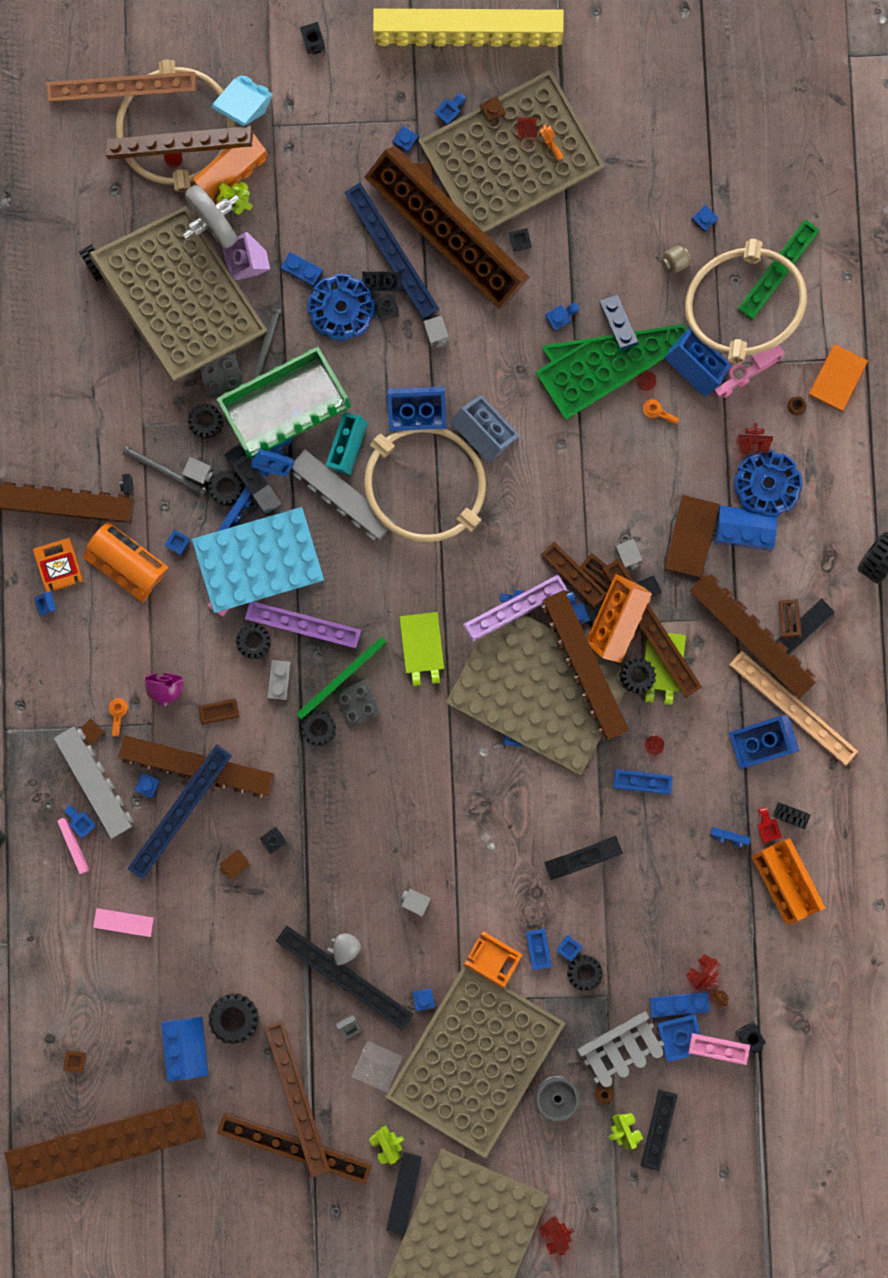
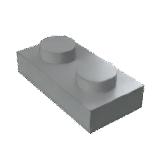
[267,660,291,700]

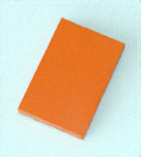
[808,344,868,412]

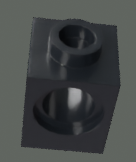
[300,22,325,55]
[375,293,400,321]
[260,827,288,854]
[736,1021,766,1054]

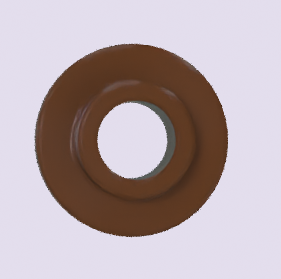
[787,396,806,416]
[711,989,729,1008]
[594,1085,614,1105]

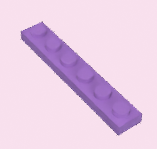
[245,602,361,649]

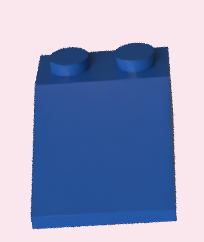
[729,715,800,769]

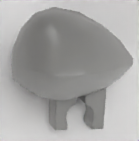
[327,933,361,965]

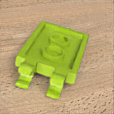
[400,612,444,686]
[641,633,686,705]

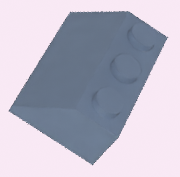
[450,395,520,463]

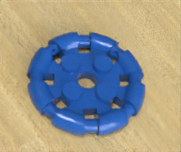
[307,274,375,341]
[734,449,803,517]

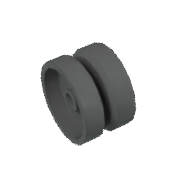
[536,1075,579,1121]

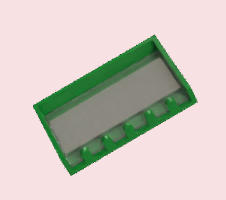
[217,347,351,460]

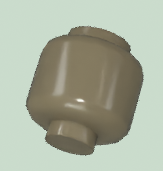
[662,245,691,274]

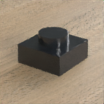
[509,228,532,252]
[120,473,134,496]

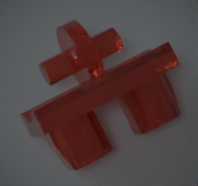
[736,423,773,454]
[686,954,721,991]
[539,1216,574,1256]

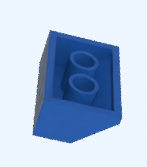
[664,327,731,397]
[387,386,446,431]
[714,506,777,551]
[161,1016,209,1082]

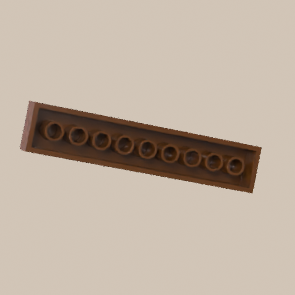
[364,146,530,309]
[4,1097,206,1191]

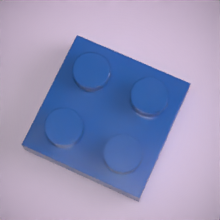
[657,1014,700,1062]

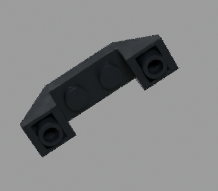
[224,444,282,516]
[544,835,623,880]

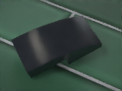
[362,271,402,291]

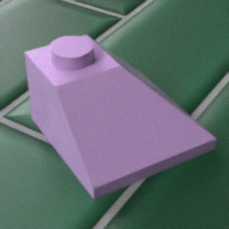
[222,232,270,281]

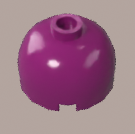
[145,673,184,706]

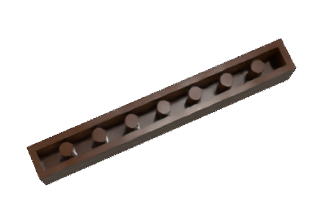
[0,482,134,524]
[689,573,816,699]
[540,590,629,740]
[118,735,275,799]
[217,1112,373,1185]

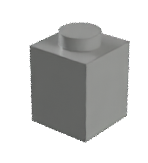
[424,316,449,347]
[182,457,214,486]
[615,539,642,570]
[400,888,431,916]

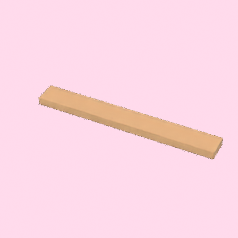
[729,650,858,766]

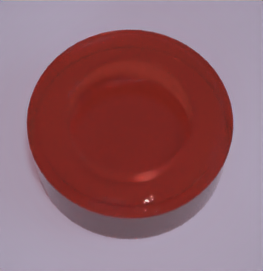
[164,153,183,168]
[637,371,656,391]
[645,735,664,755]

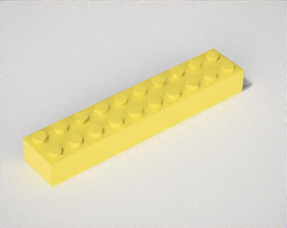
[373,9,564,47]

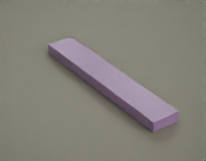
[462,574,568,642]

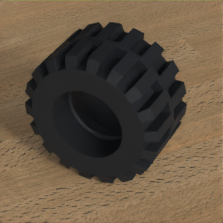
[858,532,888,584]
[208,993,259,1044]

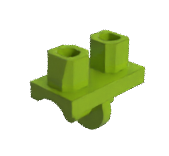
[217,182,253,214]
[608,1113,643,1150]
[369,1126,404,1165]

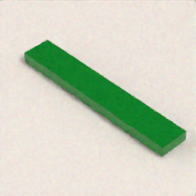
[737,219,820,320]
[297,637,387,720]

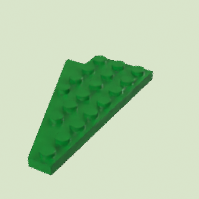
[535,324,687,421]

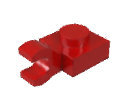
[757,807,782,843]

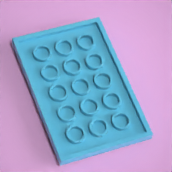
[191,507,324,613]

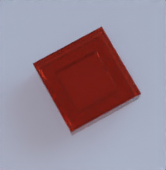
[517,117,537,138]

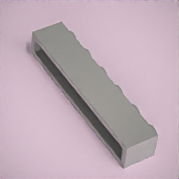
[291,450,394,541]
[54,726,134,839]

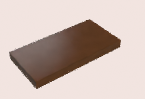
[664,495,720,578]

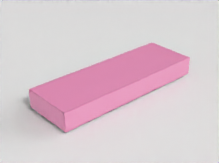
[58,818,89,874]
[93,908,154,937]
[689,1033,750,1065]

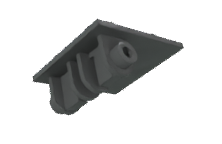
[200,352,243,397]
[335,679,381,729]

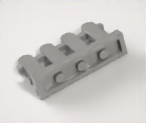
[578,1011,664,1087]

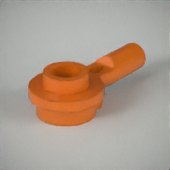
[540,124,564,161]
[643,399,680,425]
[109,698,128,737]

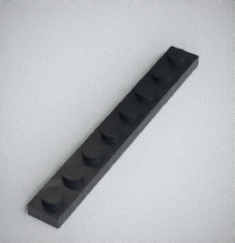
[276,925,414,1030]

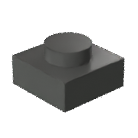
[336,1015,363,1040]

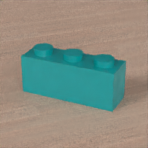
[326,412,368,476]

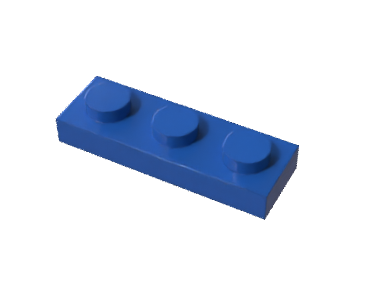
[649,992,710,1018]

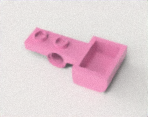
[714,345,785,398]

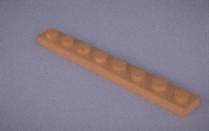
[46,71,197,102]

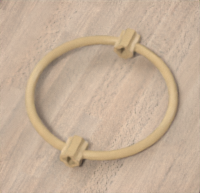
[116,59,235,193]
[685,239,807,364]
[364,429,486,542]

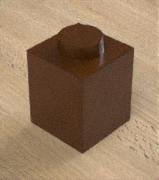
[219,849,251,879]

